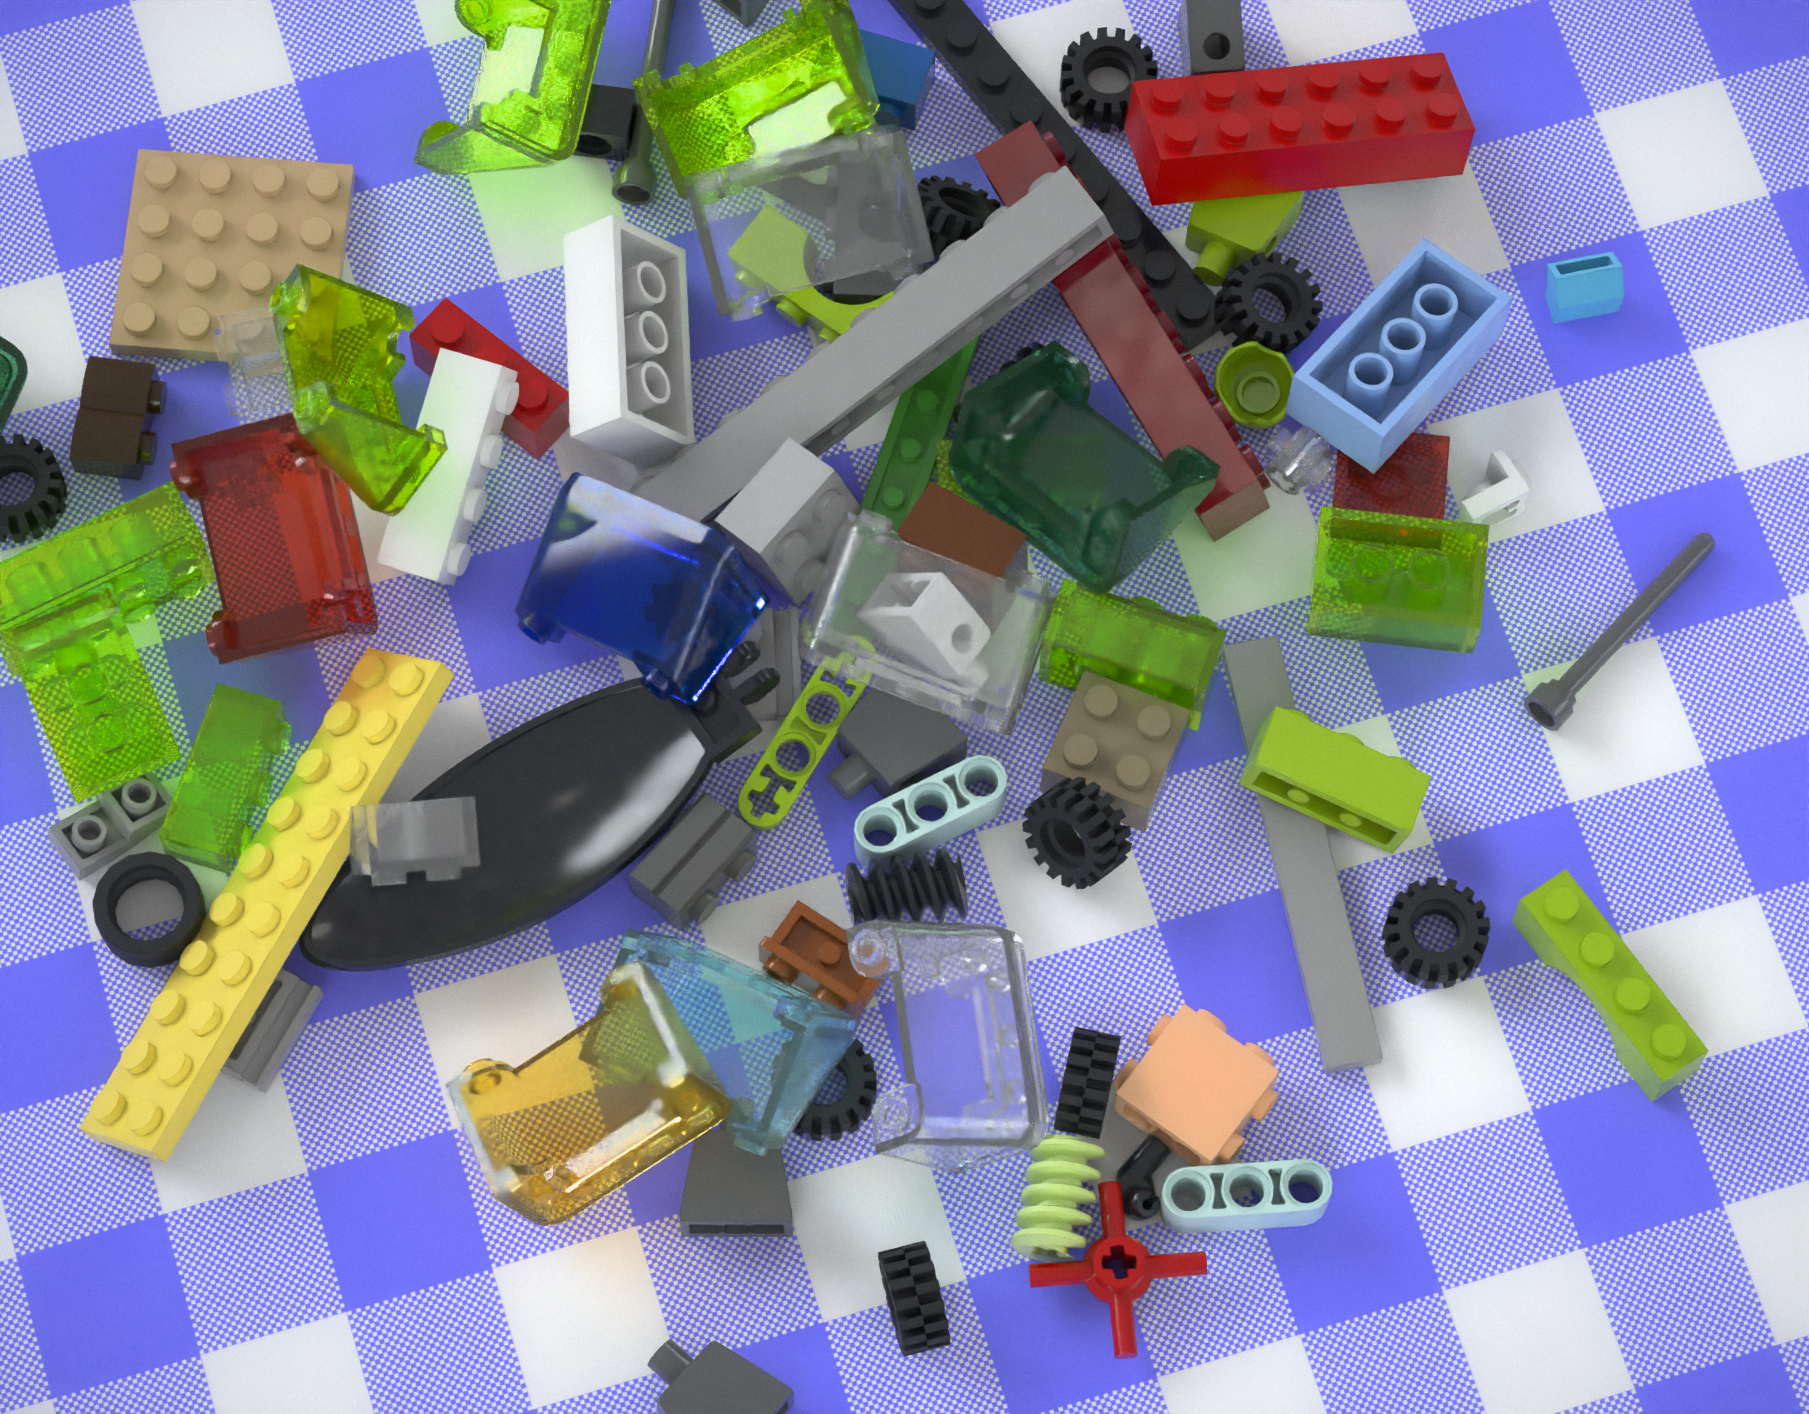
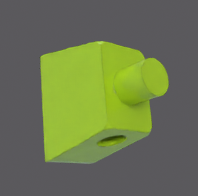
[1185,191,1305,287]

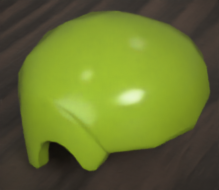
[1213,341,1295,430]

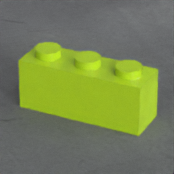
[1238,705,1431,854]

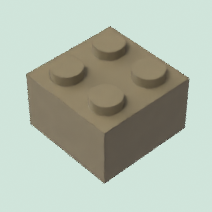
[1040,670,1191,832]

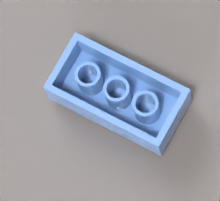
[1285,238,1513,474]

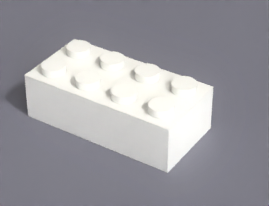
[563,215,694,469]

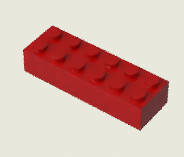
[1124,52,1475,206]

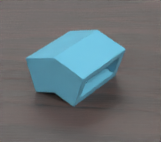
[1545,251,1624,324]

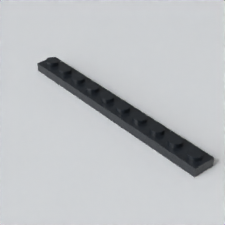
[887,0,1227,353]

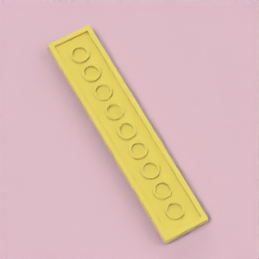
[79,648,455,1163]

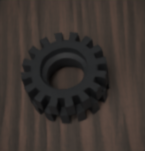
[1059,27,1158,133]
[902,176,1001,257]
[1215,252,1323,355]
[0,434,68,543]
[1022,777,1132,889]
[1382,877,1490,989]
[1054,1027,1121,1139]
[772,1028,877,1142]
[878,1241,951,1357]

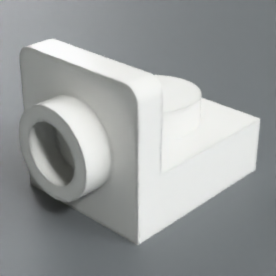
[1456,448,1531,542]

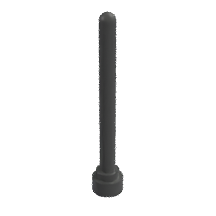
[612,0,675,205]
[1524,532,1715,731]

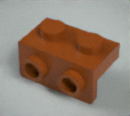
[758,900,893,1022]

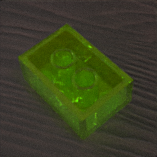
[1305,506,1489,654]
[1038,578,1227,731]
[1,588,183,803]

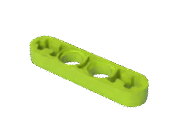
[737,635,878,831]

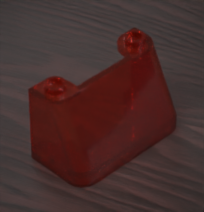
[170,411,378,665]

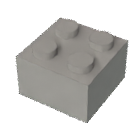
[715,437,872,606]

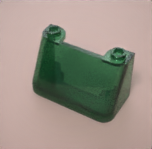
[949,340,1221,594]

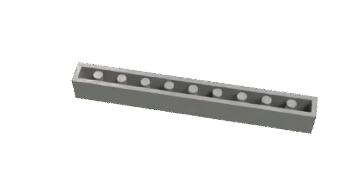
[618,165,1114,570]

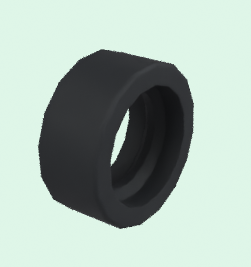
[92,851,207,968]

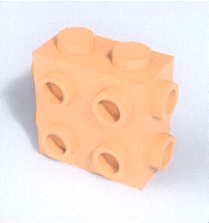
[1112,1004,1280,1167]

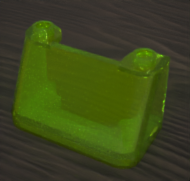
[414,0,611,176]
[631,0,881,207]
[269,263,448,517]

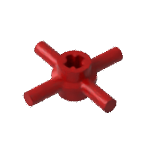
[1028,1181,1207,1359]

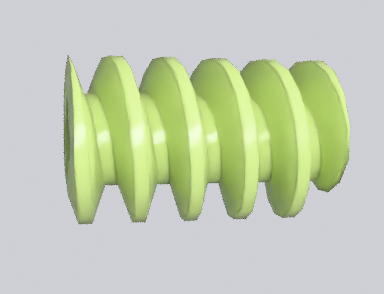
[1011,1134,1106,1263]

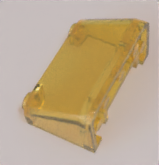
[445,959,732,1226]

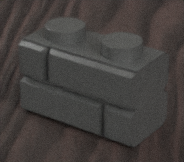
[629,792,758,932]

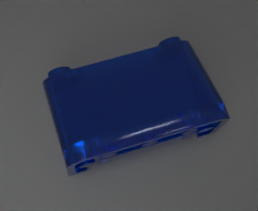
[515,472,771,706]

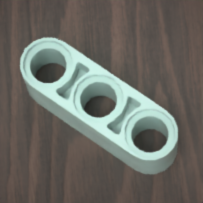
[854,755,1007,871]
[1159,1159,1333,1234]

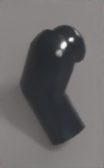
[1115,1134,1171,1221]

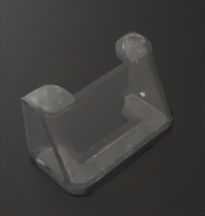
[681,124,935,322]
[797,509,1059,735]
[846,920,1049,1174]

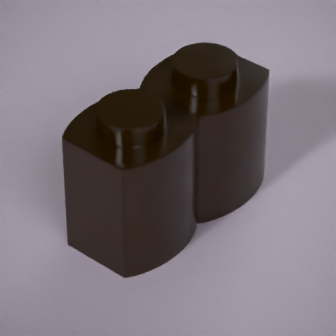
[70,356,167,481]

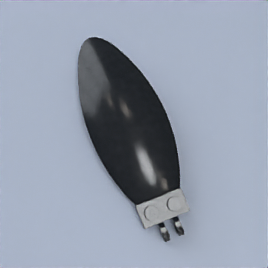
[299,638,781,972]

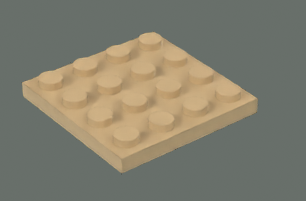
[109,149,356,370]

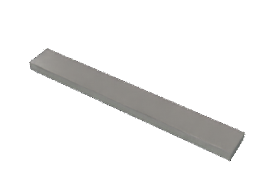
[1222,636,1383,1074]

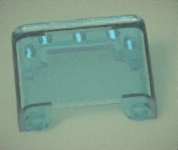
[579,928,861,1156]

